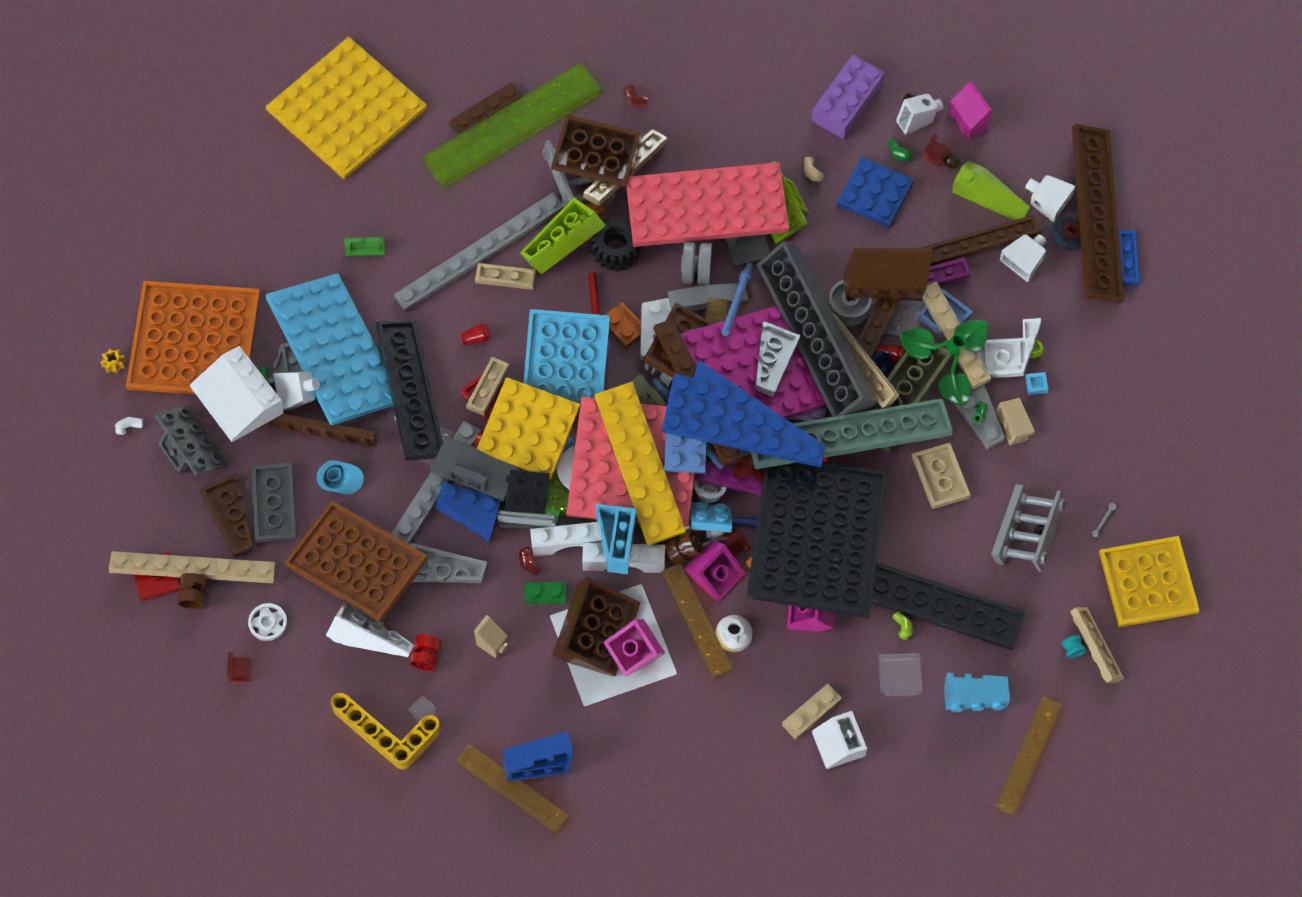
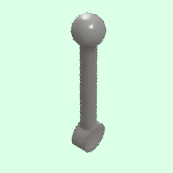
[1092,503,1117,538]

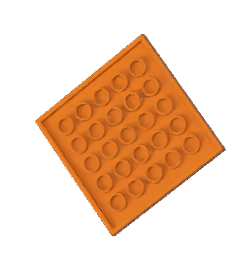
[126,281,261,395]

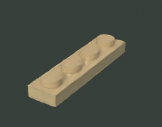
[1070,607,1124,683]

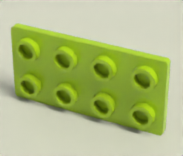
[771,161,808,244]

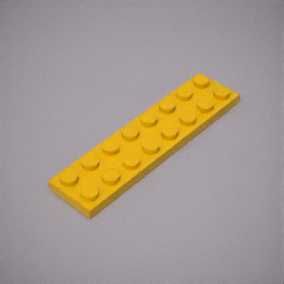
[594,382,686,546]

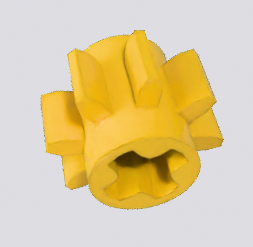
[100,349,126,374]

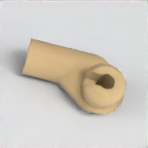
[804,157,823,182]

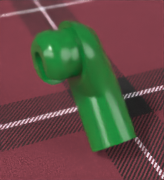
[888,139,913,161]
[973,401,988,423]

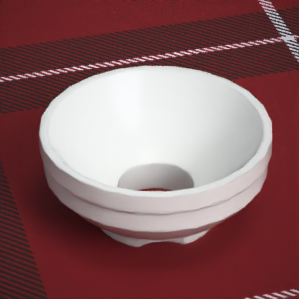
[715,615,753,652]

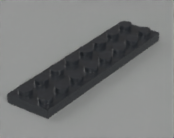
[376,319,443,461]
[871,562,1025,651]

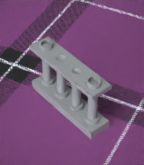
[542,140,616,207]
[991,484,1067,572]

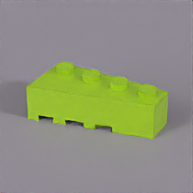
[520,198,606,274]

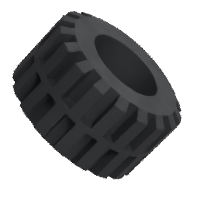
[592,217,640,271]

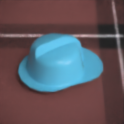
[317,460,364,494]

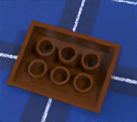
[551,114,642,188]
[843,248,933,299]
[552,577,641,677]

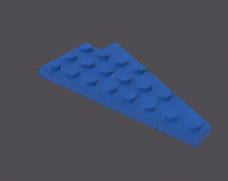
[661,361,825,467]

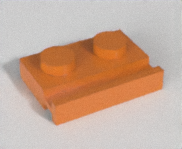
[606,302,641,348]

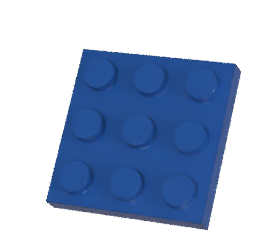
[837,157,914,228]

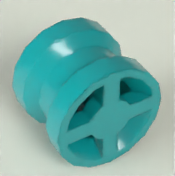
[1061,635,1087,659]

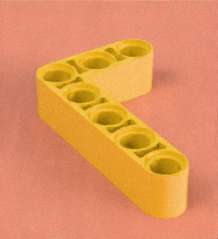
[331,693,441,769]

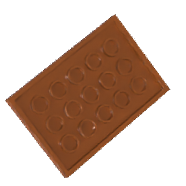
[283,501,429,623]

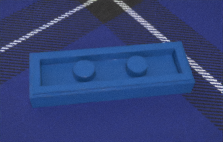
[1118,230,1140,285]

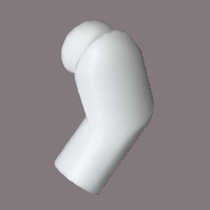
[115,417,144,435]

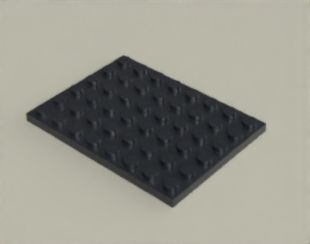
[746,461,887,619]

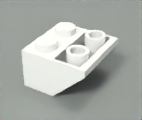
[812,711,867,770]

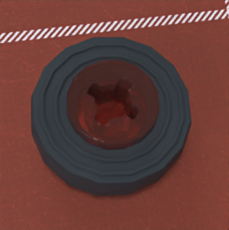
[1051,216,1081,250]

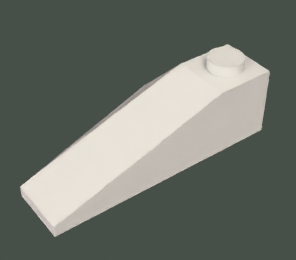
[326,601,414,657]

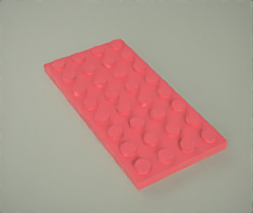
[626,162,789,247]

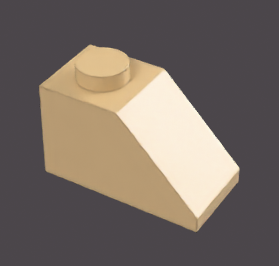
[474,615,509,658]

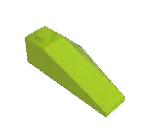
[952,161,1030,220]

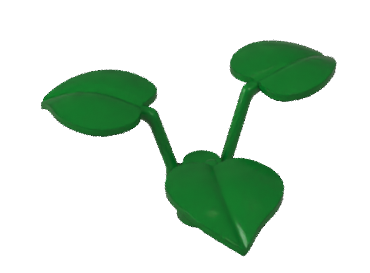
[900,320,988,405]

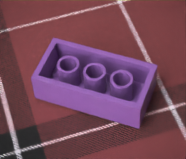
[811,55,885,139]

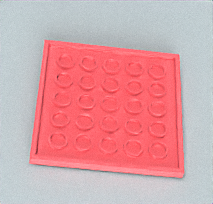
[566,397,695,527]

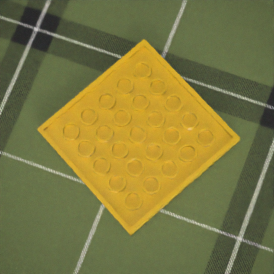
[266,37,427,180]

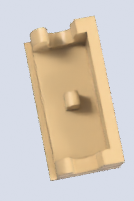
[995,398,1035,446]

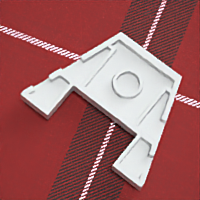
[640,298,690,360]
[976,318,1041,378]

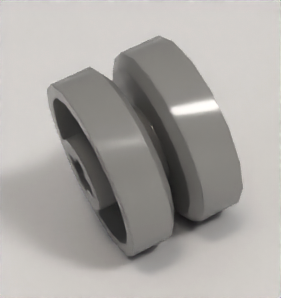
[681,242,712,286]
[828,280,872,329]

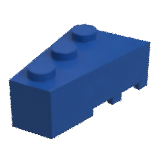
[435,482,501,543]
[502,731,573,782]

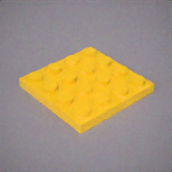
[477,377,581,480]
[1099,536,1200,627]

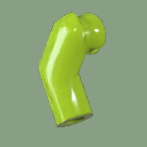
[892,611,913,640]

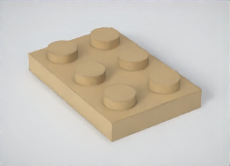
[912,443,971,509]

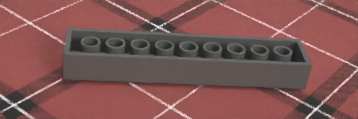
[756,241,878,417]

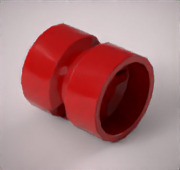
[409,634,442,671]

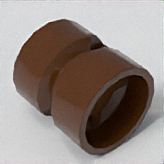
[665,529,703,564]
[177,573,207,609]

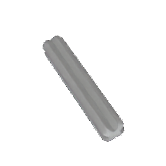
[497,510,556,527]

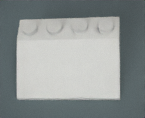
[190,346,283,442]

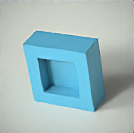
[1025,372,1049,395]

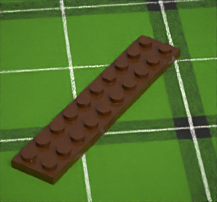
[1072,124,1124,304]

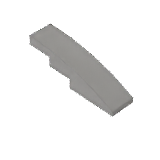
[668,283,749,311]

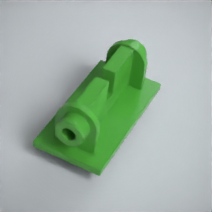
[344,236,385,256]

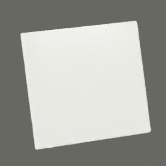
[550,584,677,706]

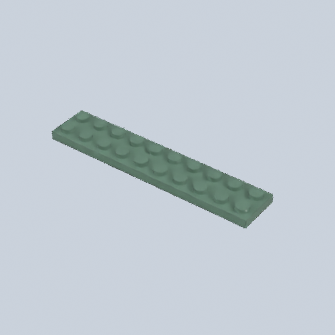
[751,399,953,469]

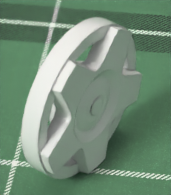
[248,603,287,641]

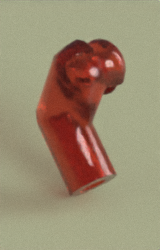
[623,84,648,106]
[519,547,541,576]

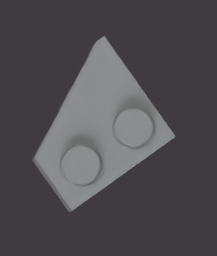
[268,343,303,387]

